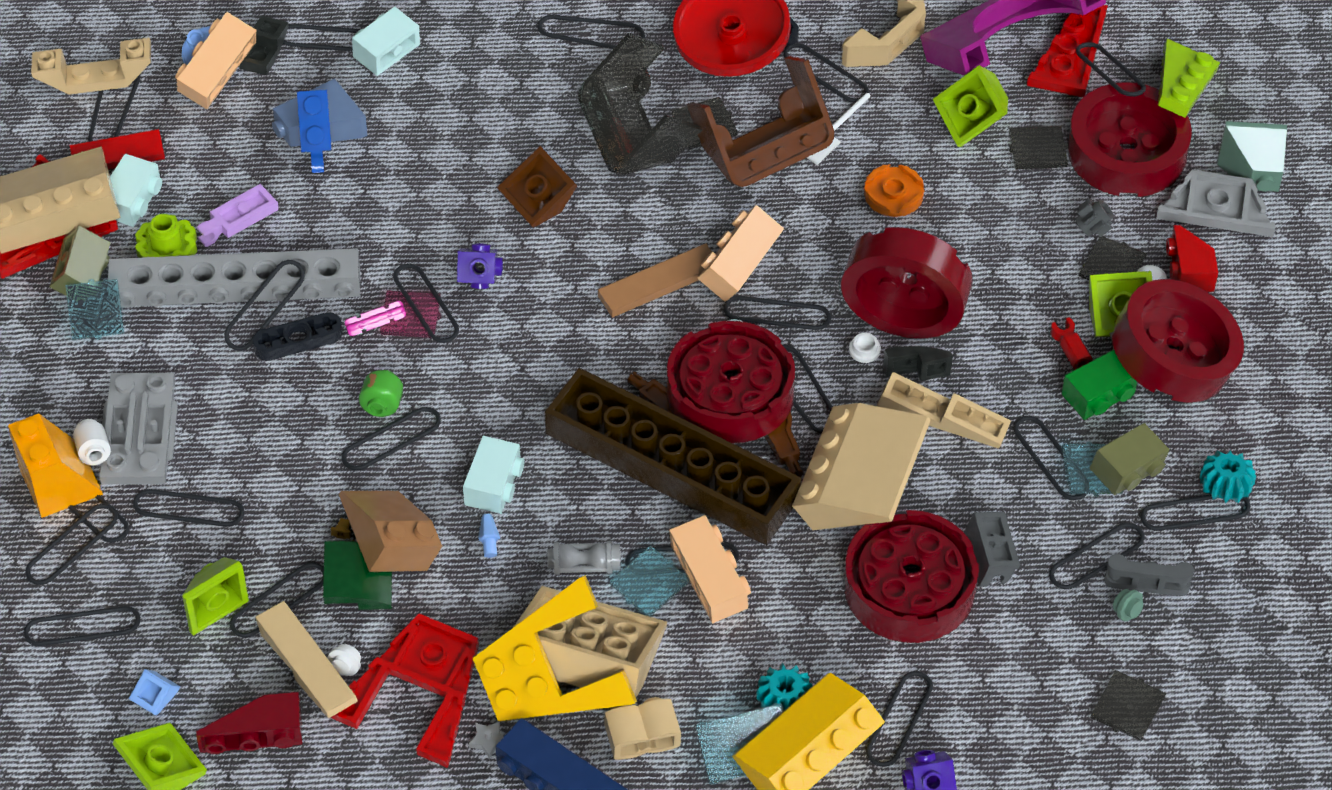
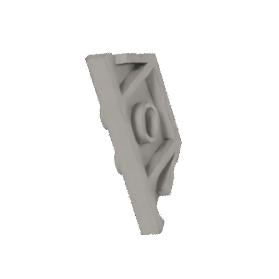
[1156,169,1276,237]

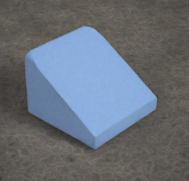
[129,669,180,715]

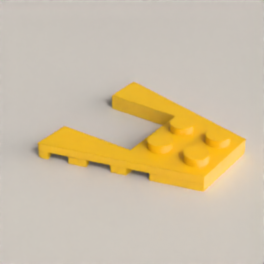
[473,575,637,721]

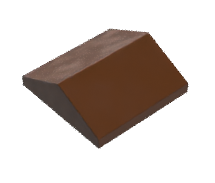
[497,146,577,228]

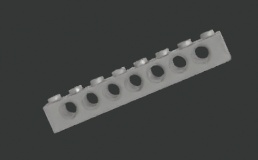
[108,248,361,308]

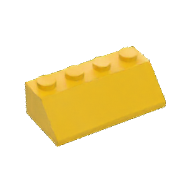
[732,672,885,790]

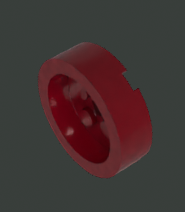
[1068,82,1192,197]
[841,227,973,339]
[1112,279,1244,403]
[667,321,795,443]
[844,510,979,643]

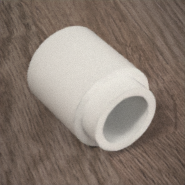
[73,419,111,465]

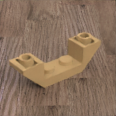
[842,0,926,67]
[31,38,151,95]

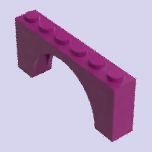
[920,0,1106,76]

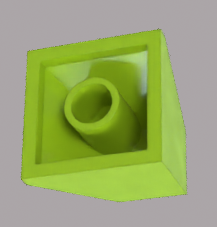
[932,65,1008,147]
[182,557,249,636]

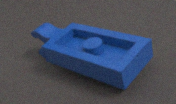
[297,90,332,173]

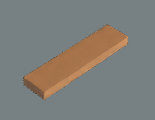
[598,243,712,318]

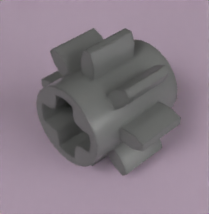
[1076,198,1114,237]

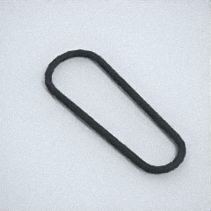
[538,15,645,51]
[88,75,140,142]
[783,345,833,433]

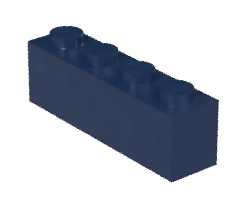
[496,718,628,790]

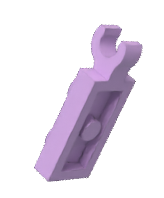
[197,184,278,247]

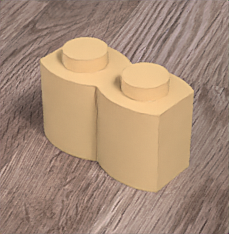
[604,697,681,760]

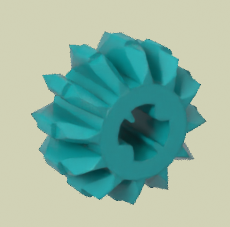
[1199,450,1256,504]
[756,663,813,720]

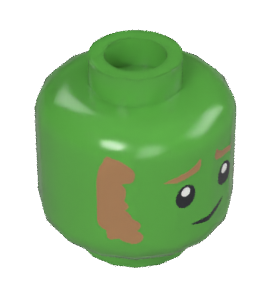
[359,370,403,417]

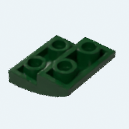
[323,541,392,610]

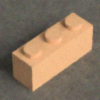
[175,12,257,109]
[697,205,784,302]
[669,515,751,624]

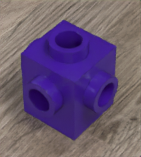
[457,243,503,289]
[902,750,957,790]

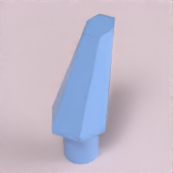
[478,514,500,558]

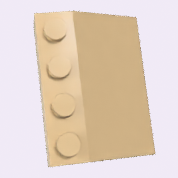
[0,146,121,254]
[792,403,931,530]
[514,586,667,698]

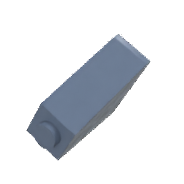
[272,78,367,147]

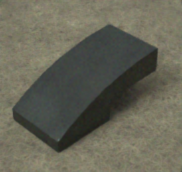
[239,15,289,76]
[883,346,953,381]

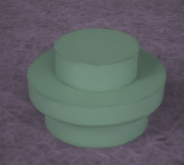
[1113,589,1143,621]

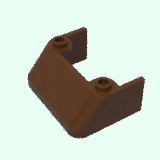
[686,56,834,187]

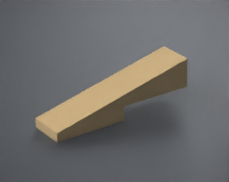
[876,372,1011,449]
[255,601,358,718]

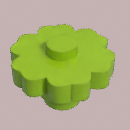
[135,214,197,258]

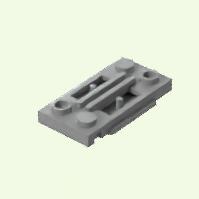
[99,373,178,485]

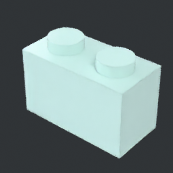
[352,7,420,76]
[110,154,162,227]
[463,436,525,514]

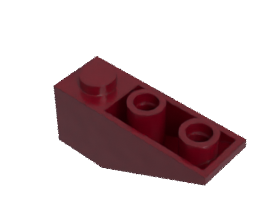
[196,692,303,754]

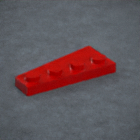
[1027,5,1108,97]

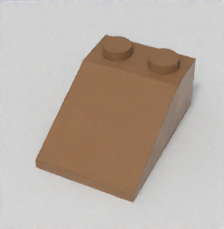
[339,491,442,572]

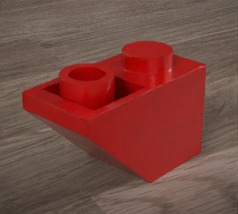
[1166,225,1218,292]

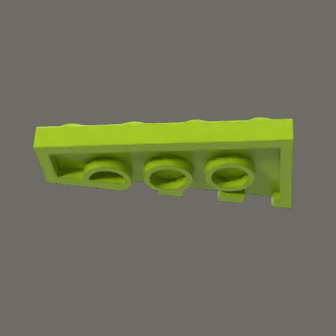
[1158,39,1220,118]

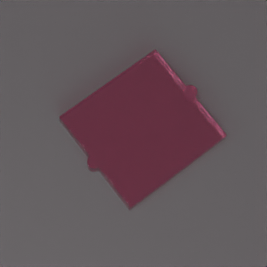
[380,290,441,338]

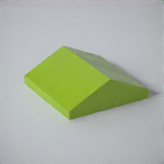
[1089,271,1152,337]
[112,723,207,790]

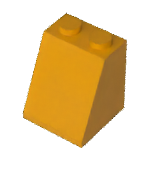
[8,413,103,518]

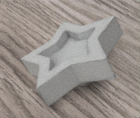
[469,721,504,759]

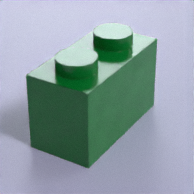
[1062,350,1137,420]

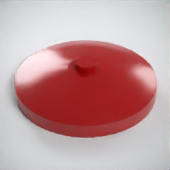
[673,0,791,77]

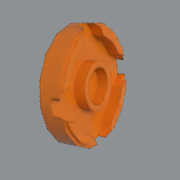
[864,164,924,217]

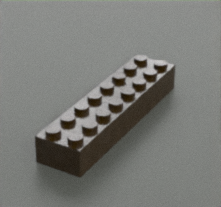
[545,367,801,546]

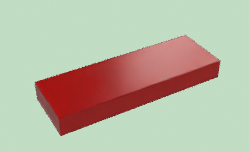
[69,129,165,170]

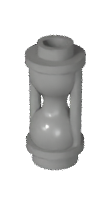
[547,541,621,575]

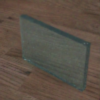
[695,703,783,785]

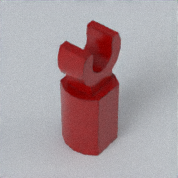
[1050,317,1093,370]

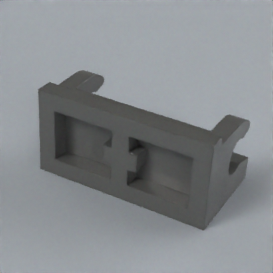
[964,511,1020,587]

